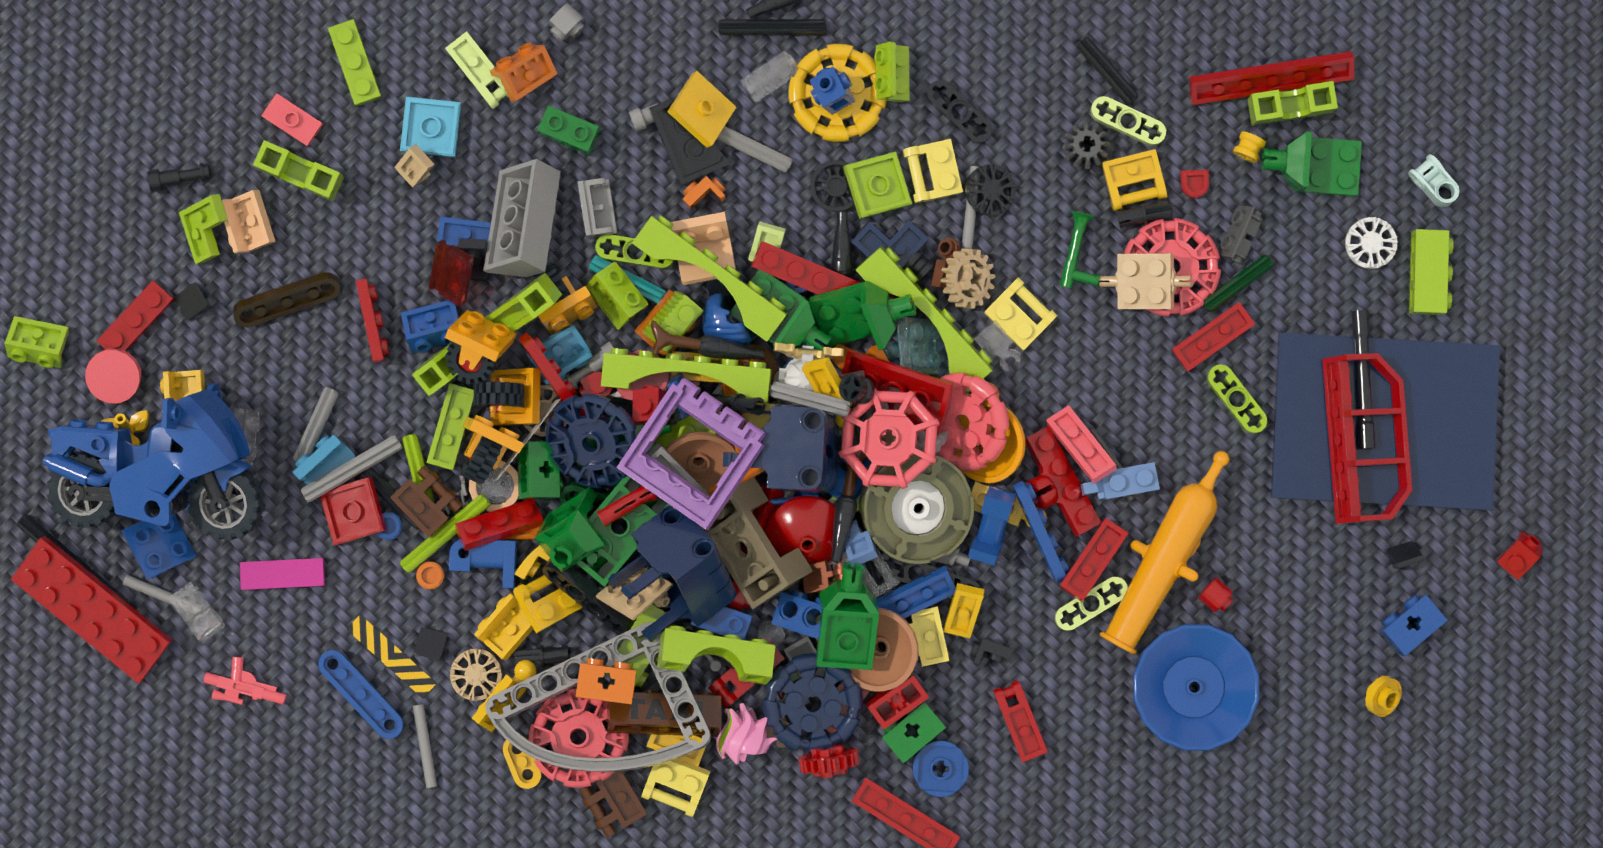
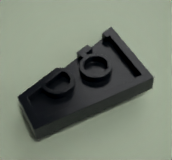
[648,97,731,185]

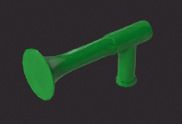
[1060,210,1100,289]

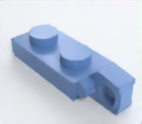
[1081,462,1160,500]

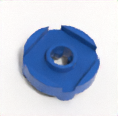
[913,741,969,797]

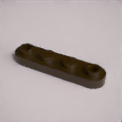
[233,272,340,328]

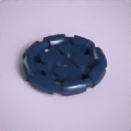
[546,393,637,489]
[763,653,863,754]

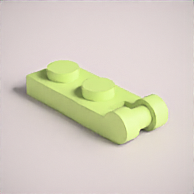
[445,31,508,109]

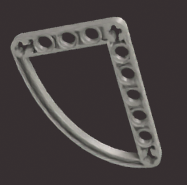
[485,622,711,772]

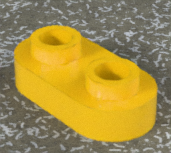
[503,735,542,789]

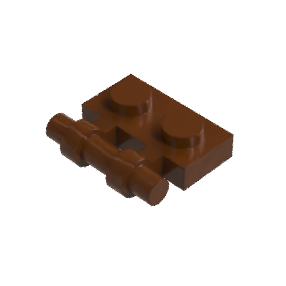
[390,465,463,538]
[579,771,648,838]

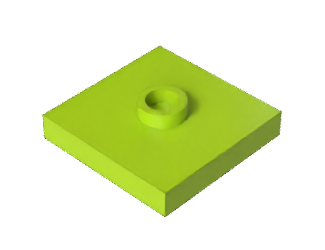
[843,152,912,219]

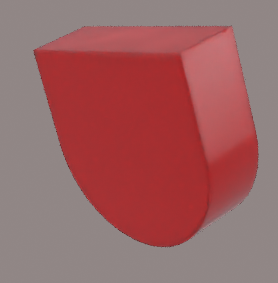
[1180,170,1209,199]

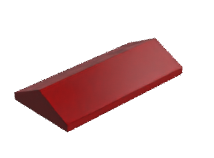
[842,349,953,435]

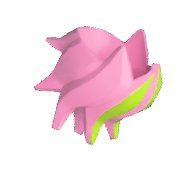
[716,703,777,765]

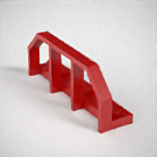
[1322,353,1412,524]

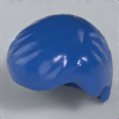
[702,293,753,345]

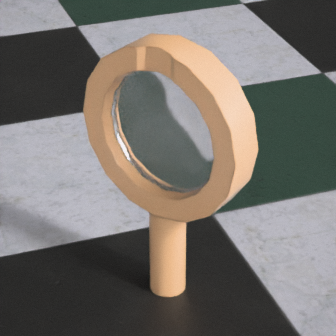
[469,461,519,512]

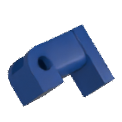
[968,486,1017,566]
[449,540,518,589]

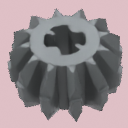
[1062,122,1110,170]

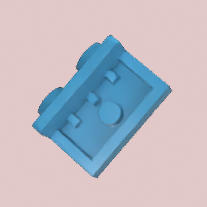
[526,322,593,385]
[293,435,356,485]

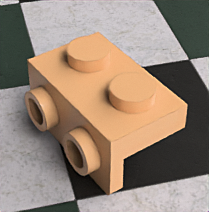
[222,190,276,253]

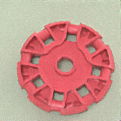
[1124,218,1221,317]
[935,372,1009,471]
[528,689,629,788]

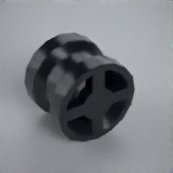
[903,249,936,284]
[839,374,875,405]

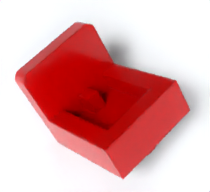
[632,385,666,425]
[1497,531,1543,580]

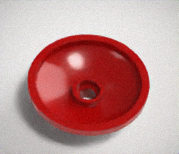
[766,496,849,566]

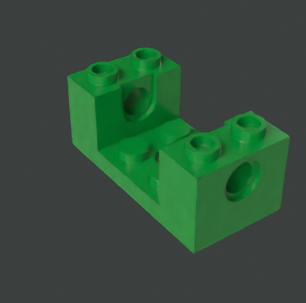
[577,476,670,587]

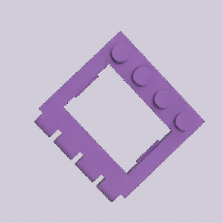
[616,378,766,530]

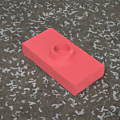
[261,93,323,147]

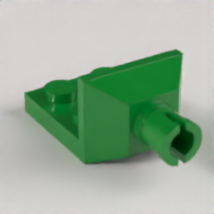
[1261,132,1362,197]
[729,270,832,351]
[809,281,916,350]
[535,487,606,572]
[816,562,879,670]

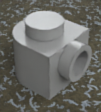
[549,3,584,42]

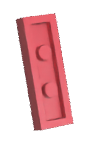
[1046,405,1117,484]

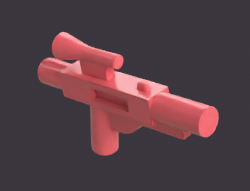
[203,657,287,705]

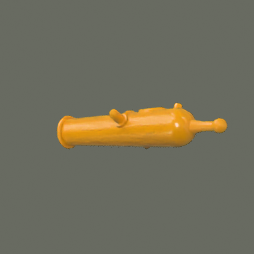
[1100,451,1230,655]

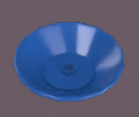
[1133,624,1259,751]

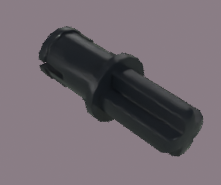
[1117,201,1173,228]
[514,645,570,667]

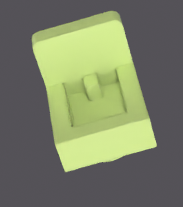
[748,221,786,261]

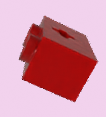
[865,673,929,730]

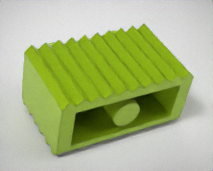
[642,291,703,353]

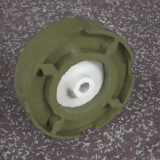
[859,454,974,564]

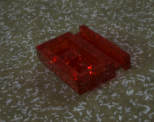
[429,239,474,306]

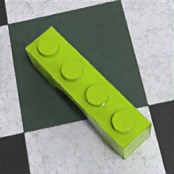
[657,626,775,685]

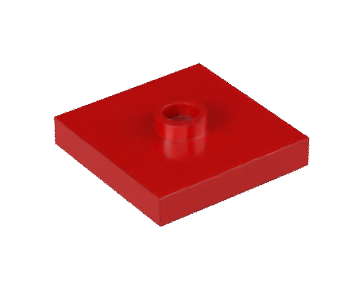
[320,477,387,546]

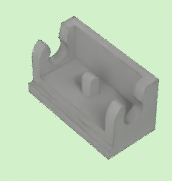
[578,178,617,239]

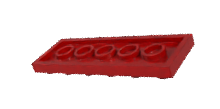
[11,536,173,684]

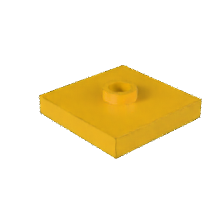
[667,71,736,148]

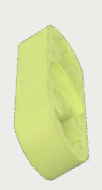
[1090,96,1166,146]
[1055,577,1128,631]

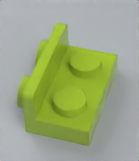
[874,42,910,102]
[586,262,648,330]
[4,316,69,368]

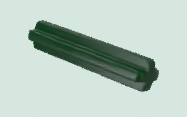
[1203,255,1274,312]

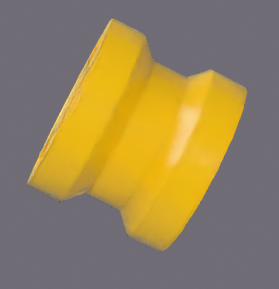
[1232,131,1266,163]

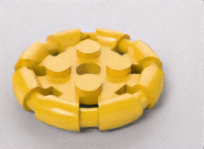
[788,44,887,142]

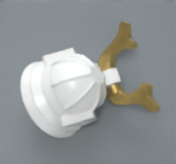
[773,343,844,408]

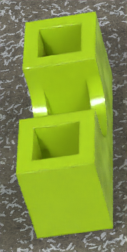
[1247,81,1338,126]
[253,140,344,202]

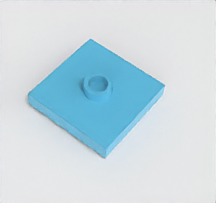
[400,97,462,158]

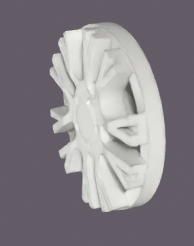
[1345,217,1398,269]

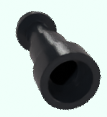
[147,163,211,192]

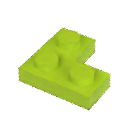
[179,194,228,264]

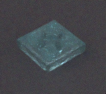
[885,318,940,375]

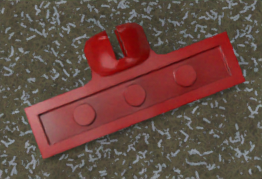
[1025,426,1102,537]

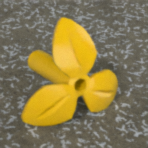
[101,410,149,446]

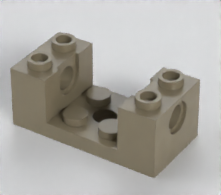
[701,477,813,609]

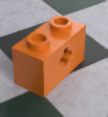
[576,658,637,704]

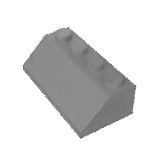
[483,159,561,277]

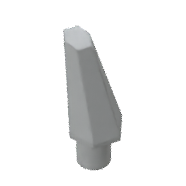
[933,546,970,567]

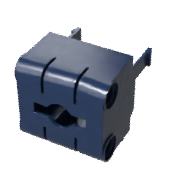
[723,405,839,494]
[608,505,736,642]

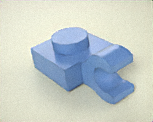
[845,520,878,567]

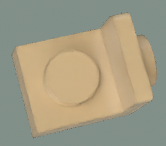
[394,144,435,187]

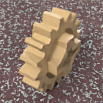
[941,248,995,309]

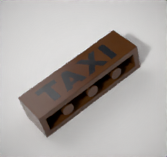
[607,690,721,737]

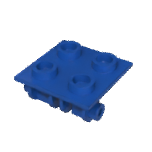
[122,514,196,580]

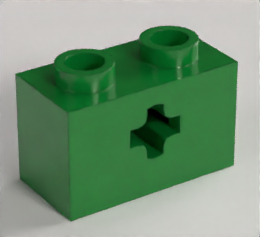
[537,105,601,156]
[518,442,563,499]
[881,702,946,763]

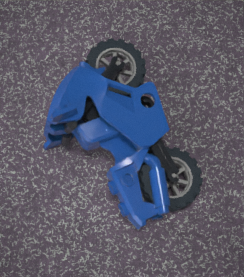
[42,383,266,541]

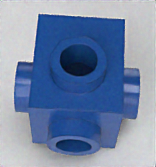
[810,66,855,115]

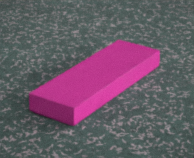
[240,558,325,590]

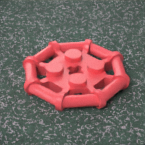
[839,389,940,489]

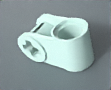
[1408,154,1459,208]

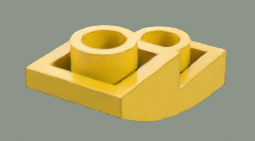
[515,545,550,580]

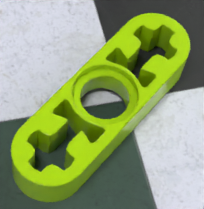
[595,234,675,269]
[1207,364,1267,434]

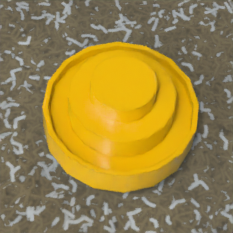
[1365,676,1402,717]

